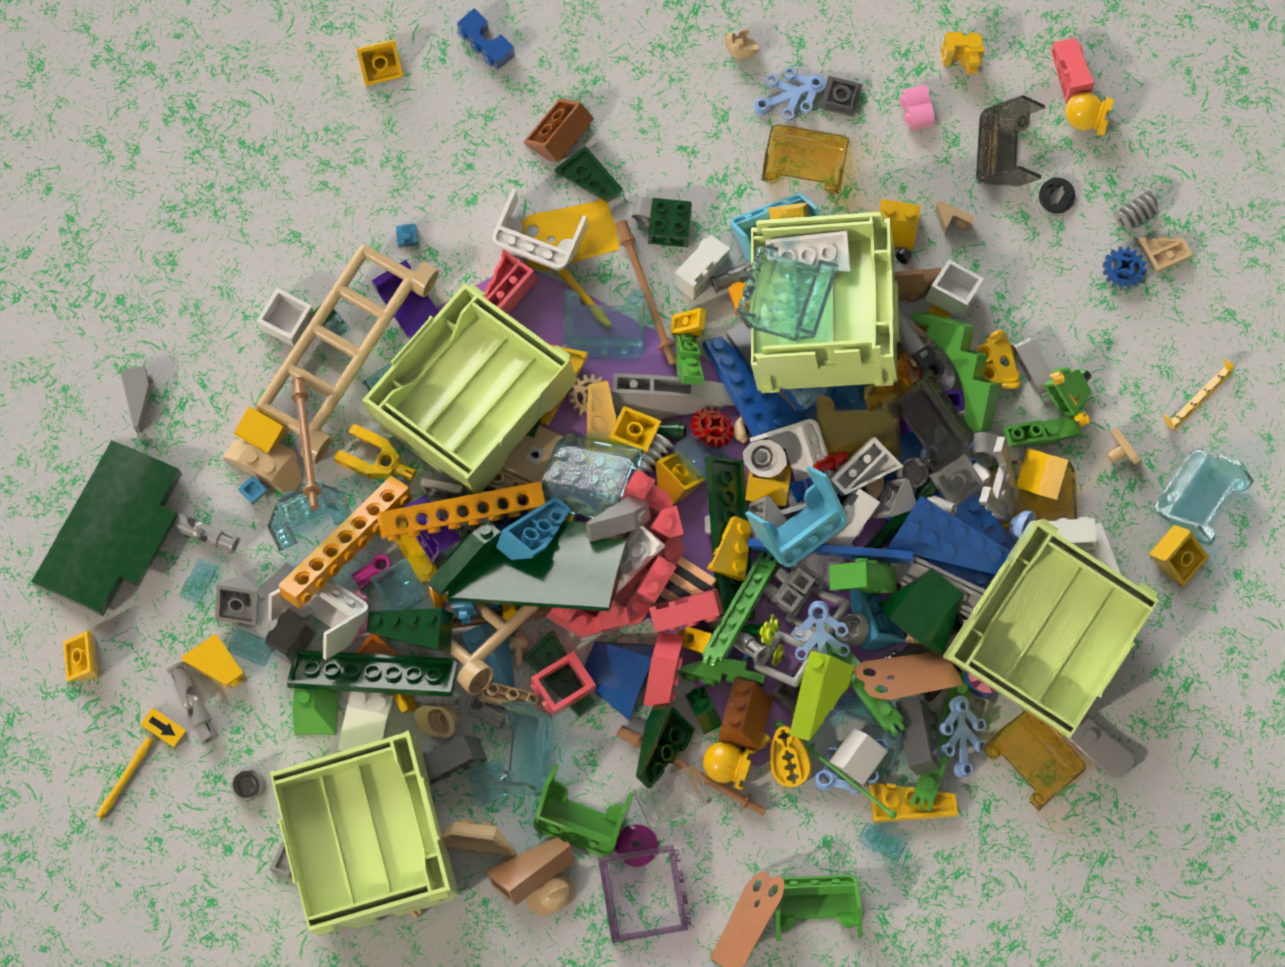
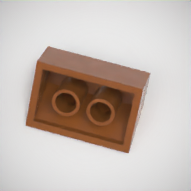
[524,98,594,162]
[718,677,773,751]

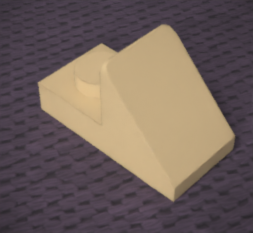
[935,200,975,235]

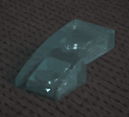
[179,558,218,604]

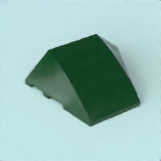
[878,568,965,656]

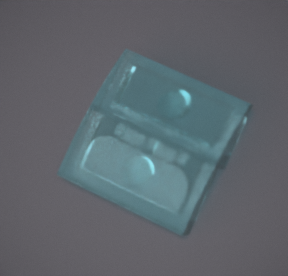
[672,432,729,479]

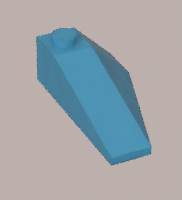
[496,496,570,560]
[850,589,906,651]
[461,623,515,710]

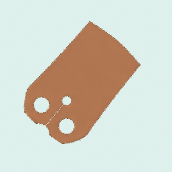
[854,652,964,700]
[710,871,784,967]

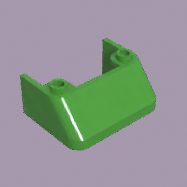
[533,764,634,857]
[772,875,862,941]

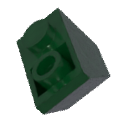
[685,686,722,735]

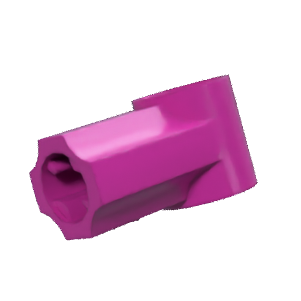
[351,554,393,591]

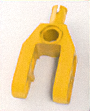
[333,424,417,482]

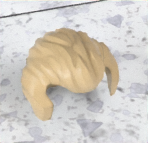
[724,29,760,59]

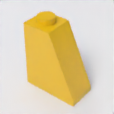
[181,633,246,689]

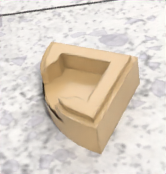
[864,477,884,500]

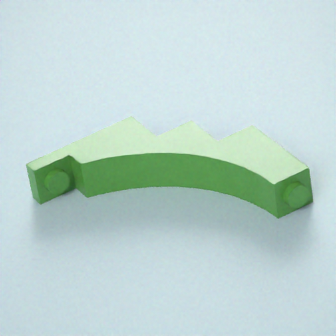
[911,311,1000,433]

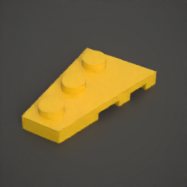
[707,516,751,581]

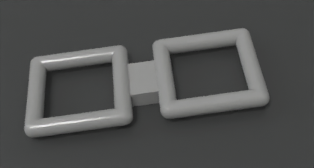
[754,585,850,687]

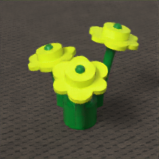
[741,614,785,666]

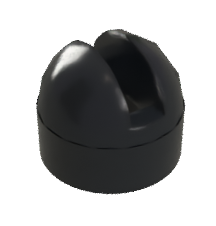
[895,247,913,264]

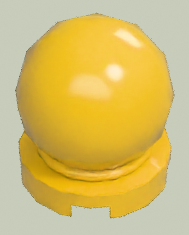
[1065,92,1114,136]
[702,741,755,790]

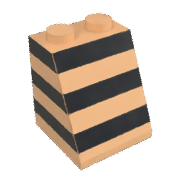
[653,556,716,628]

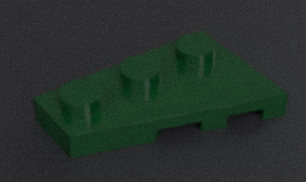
[554,146,623,203]

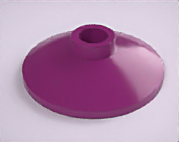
[616,824,658,867]

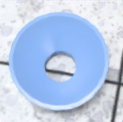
[1009,510,1036,544]

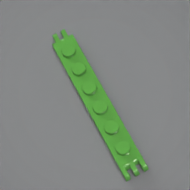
[702,552,779,668]
[813,613,905,736]
[910,670,972,812]

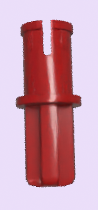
[813,451,849,472]

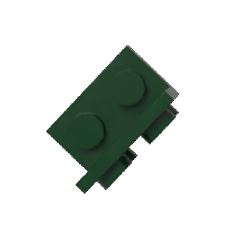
[648,198,692,248]

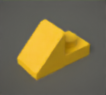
[670,308,706,337]

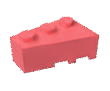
[1051,38,1094,103]
[484,250,538,315]
[649,589,724,632]
[643,631,684,707]

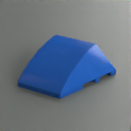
[584,641,655,721]

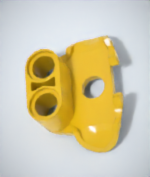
[975,330,1020,389]

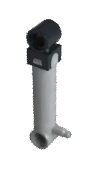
[898,310,945,385]

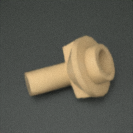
[509,635,530,666]

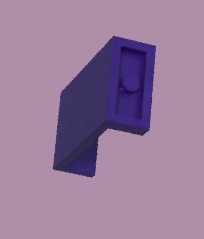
[372,260,439,340]

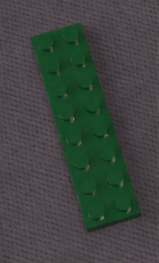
[705,455,755,621]
[287,650,459,697]

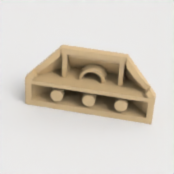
[223,438,302,498]
[441,819,516,858]

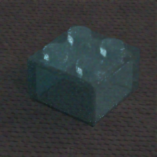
[370,557,429,611]

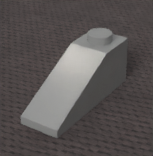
[121,366,154,434]
[586,495,651,542]

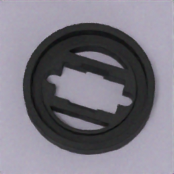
[1039,178,1075,214]

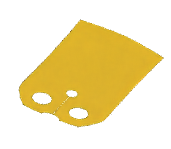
[521,200,619,271]

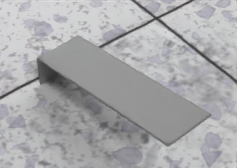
[258,562,294,600]

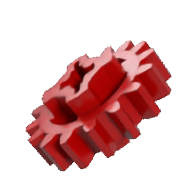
[690,407,734,449]

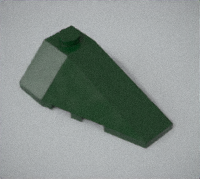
[428,521,501,596]
[636,706,695,789]

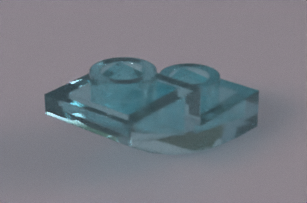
[858,822,907,862]

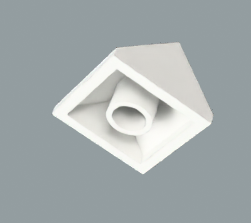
[829,728,888,786]

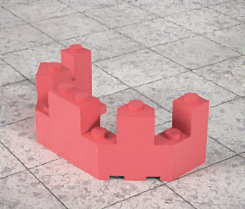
[545,469,684,638]

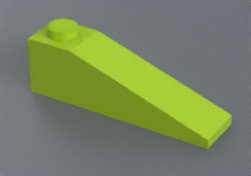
[789,651,855,741]

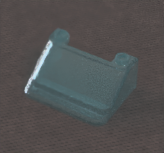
[563,290,645,358]
[1154,448,1254,546]

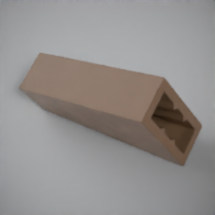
[486,837,575,906]

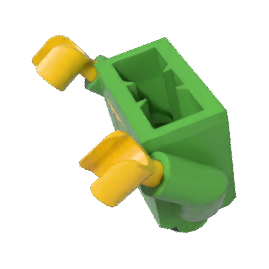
[1043,367,1091,427]

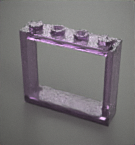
[598,845,691,944]

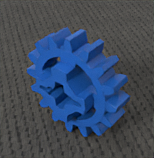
[1102,246,1147,290]

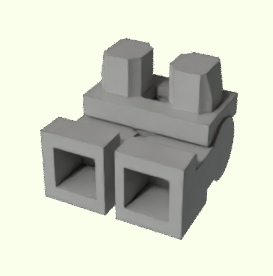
[763,567,815,615]

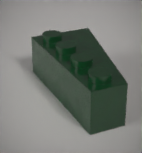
[367,608,454,654]

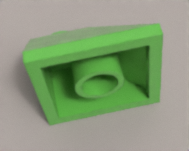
[293,688,339,735]

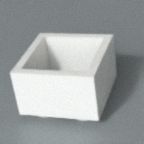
[926,260,984,319]
[256,288,313,347]

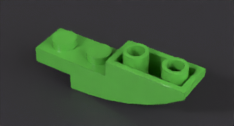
[675,333,704,385]
[1003,415,1082,448]
[680,659,765,687]

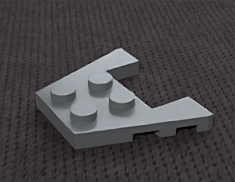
[979,437,1019,523]

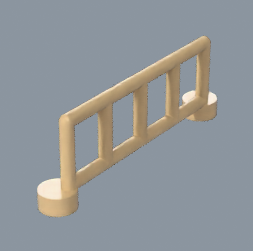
[256,244,439,465]
[446,493,632,695]

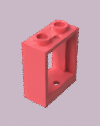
[530,651,596,716]

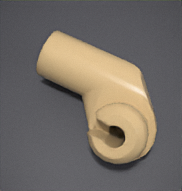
[733,415,749,443]

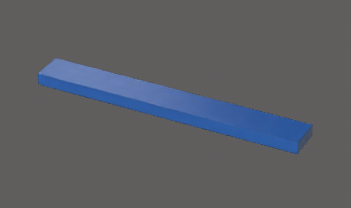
[748,538,915,565]

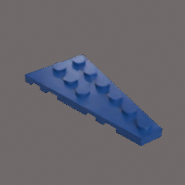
[702,336,804,442]
[888,495,1011,574]

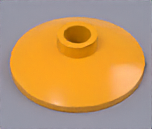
[428,577,448,609]

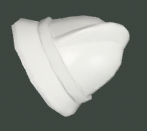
[743,440,787,478]

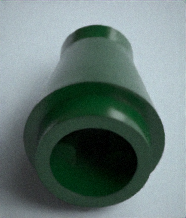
[656,422,687,442]

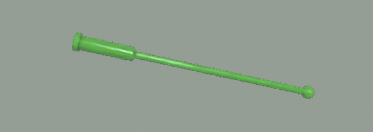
[774,719,897,819]

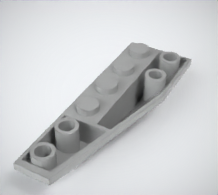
[612,373,735,420]

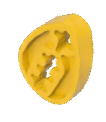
[770,726,812,787]

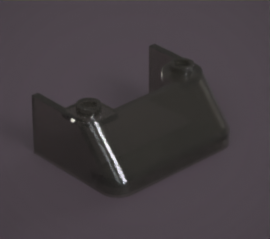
[976,95,1045,186]

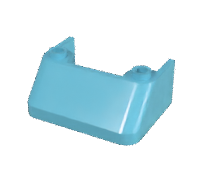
[730,194,820,264]
[745,465,847,567]

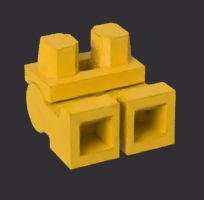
[941,32,985,75]

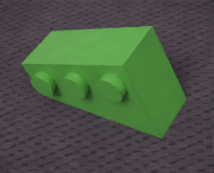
[829,558,897,594]

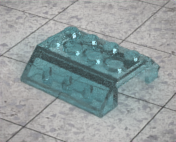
[736,244,839,341]
[542,434,644,518]
[267,482,352,552]

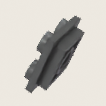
[820,76,863,117]

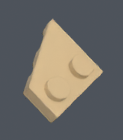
[1138,237,1193,273]

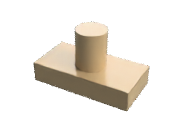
[1107,427,1142,467]

